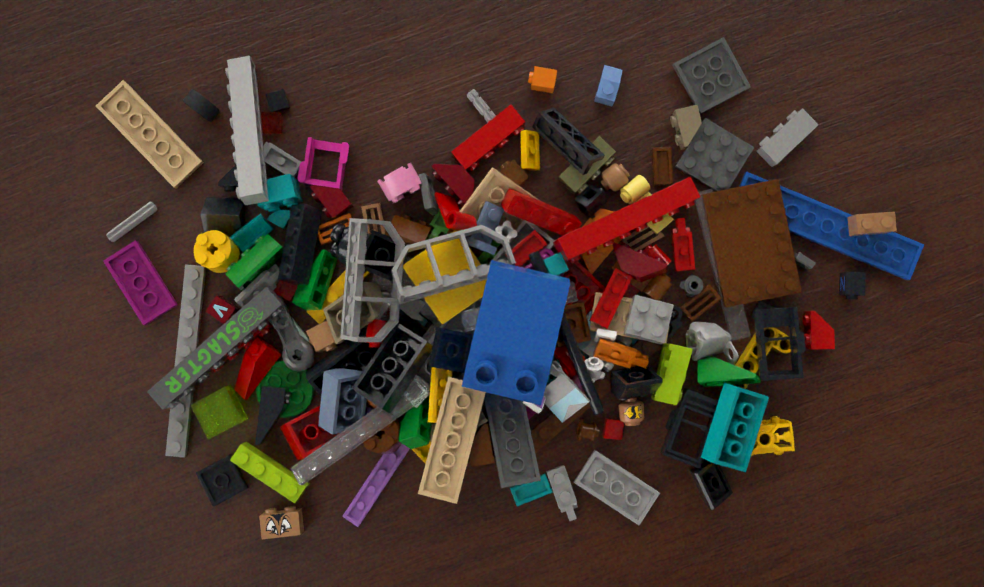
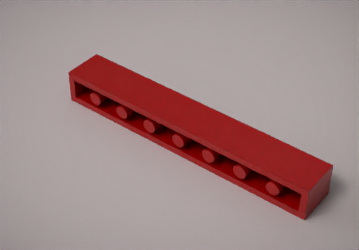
[553,176,700,264]

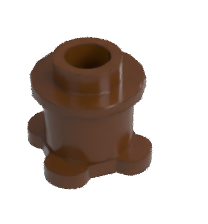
[576,418,599,441]

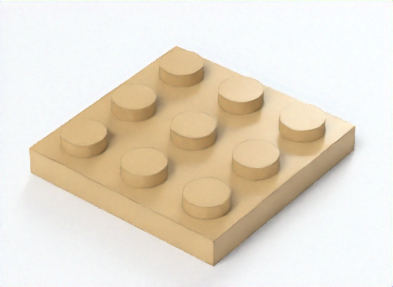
[459,167,538,245]

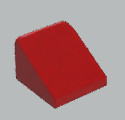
[603,418,624,440]

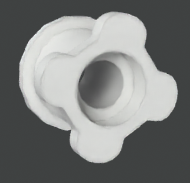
[493,221,517,244]
[585,357,605,383]

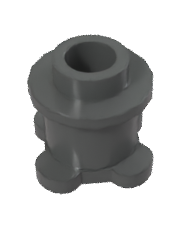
[679,275,703,297]

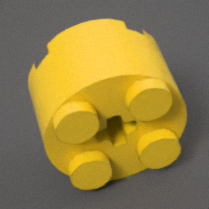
[194,230,240,273]

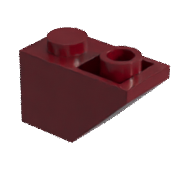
[310,185,354,219]

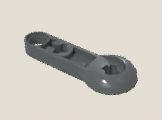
[271,295,315,371]

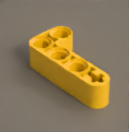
[734,327,790,389]

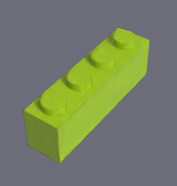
[230,442,310,503]

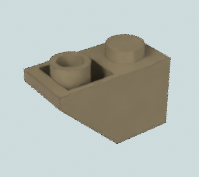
[670,105,702,150]

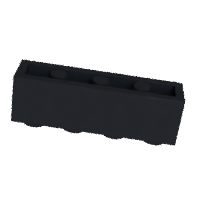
[278,204,322,285]

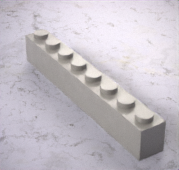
[225,56,269,205]

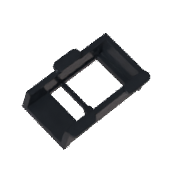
[753,307,806,381]
[660,388,718,469]

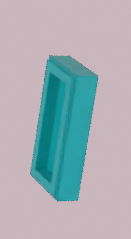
[230,213,273,252]
[510,474,552,506]

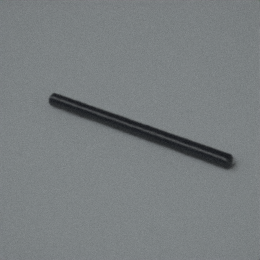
[528,251,604,415]

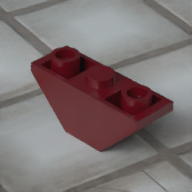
[432,164,475,207]
[612,242,669,282]

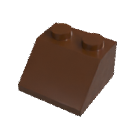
[385,214,432,251]
[468,422,495,467]

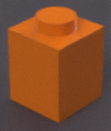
[528,66,557,93]

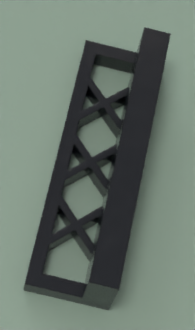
[532,108,605,175]

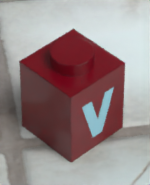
[205,295,240,324]

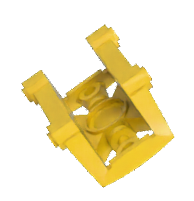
[751,416,795,456]

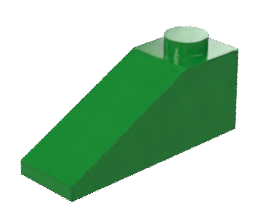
[292,250,338,310]
[698,356,761,387]
[398,385,432,449]

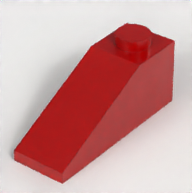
[234,337,281,401]

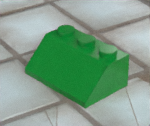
[225,234,283,291]

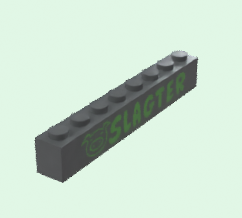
[147,287,286,410]

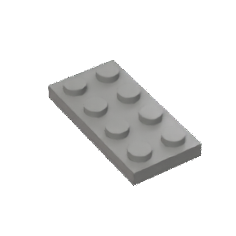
[574,449,660,525]

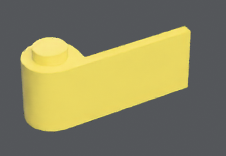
[620,175,674,235]

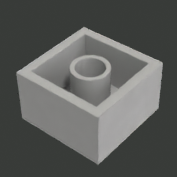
[623,295,674,344]

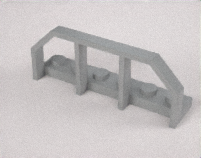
[340,218,405,342]
[392,225,516,305]

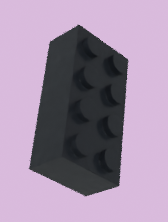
[352,323,433,414]

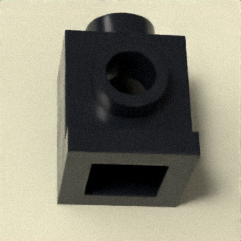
[574,184,608,219]

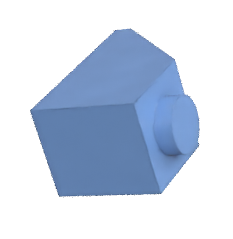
[594,65,622,107]

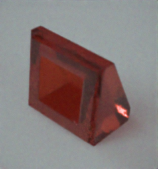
[261,112,283,134]

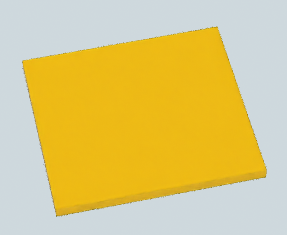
[403,230,487,325]

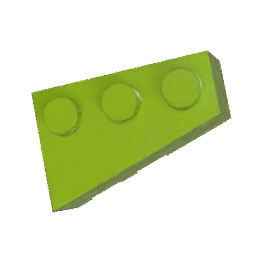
[651,343,693,405]

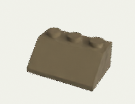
[323,282,383,344]

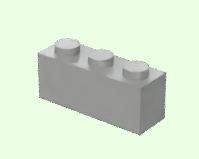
[756,108,818,167]

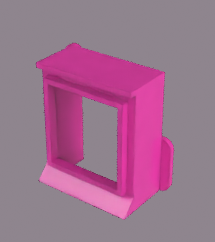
[298,137,349,190]

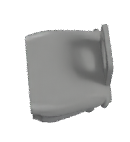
[686,322,739,365]

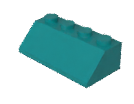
[701,383,769,472]

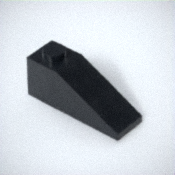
[255,385,291,445]

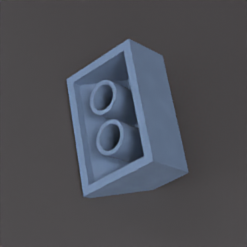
[318,368,367,435]

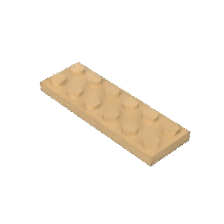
[96,80,204,189]
[418,376,486,504]

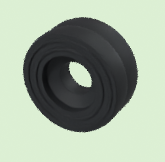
[183,89,220,122]

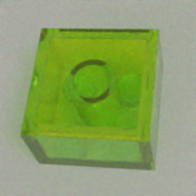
[190,386,248,440]

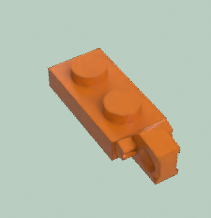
[593,338,649,369]

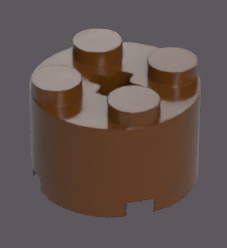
[361,414,402,454]

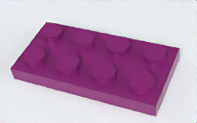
[103,240,178,326]

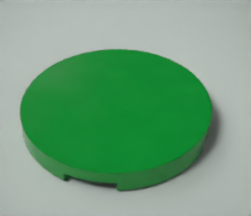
[256,361,315,418]

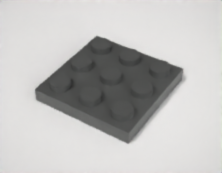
[672,37,751,114]
[675,118,754,192]

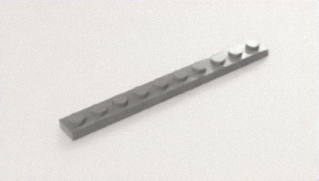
[165,264,206,457]

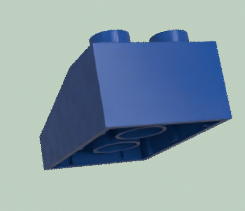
[461,260,570,405]

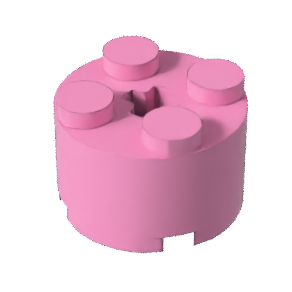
[378,163,421,203]

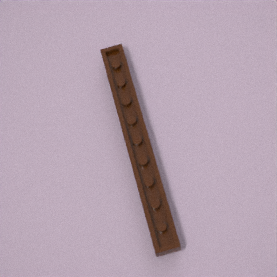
[531,340,661,453]

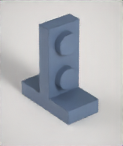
[465,201,504,255]

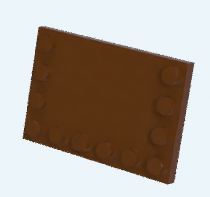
[701,179,802,308]

